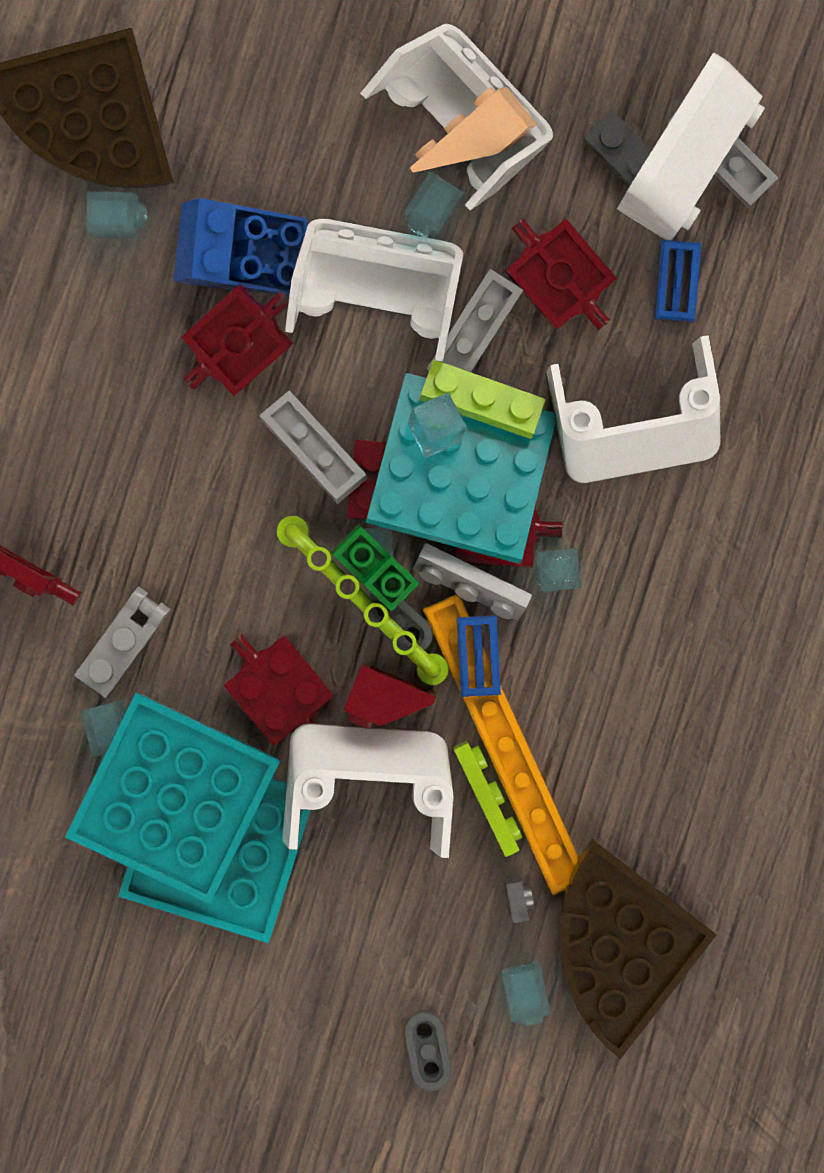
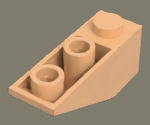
[410,87,537,173]

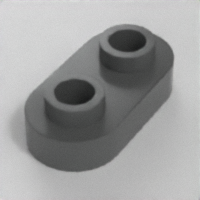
[369,593,432,651]
[405,1010,451,1091]

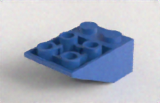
[174,198,308,296]

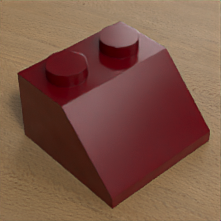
[343,663,436,729]

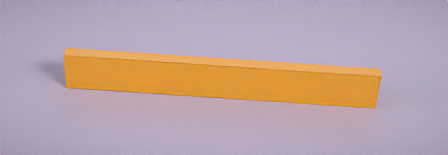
[423,594,579,895]

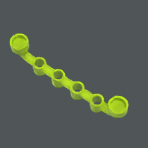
[277,516,448,685]

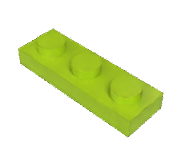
[419,359,546,439]
[453,740,523,857]

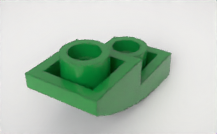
[331,524,419,612]

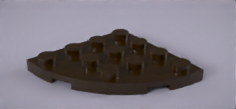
[0,27,174,188]
[558,839,717,1059]

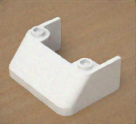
[361,24,553,210]
[617,53,765,240]
[285,219,463,361]
[546,335,720,483]
[282,724,453,858]

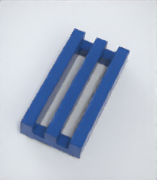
[654,240,701,323]
[457,616,501,697]

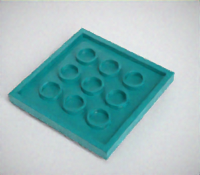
[366,373,556,564]
[65,691,280,905]
[118,778,311,944]

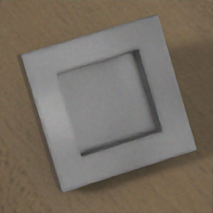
[505,876,534,923]

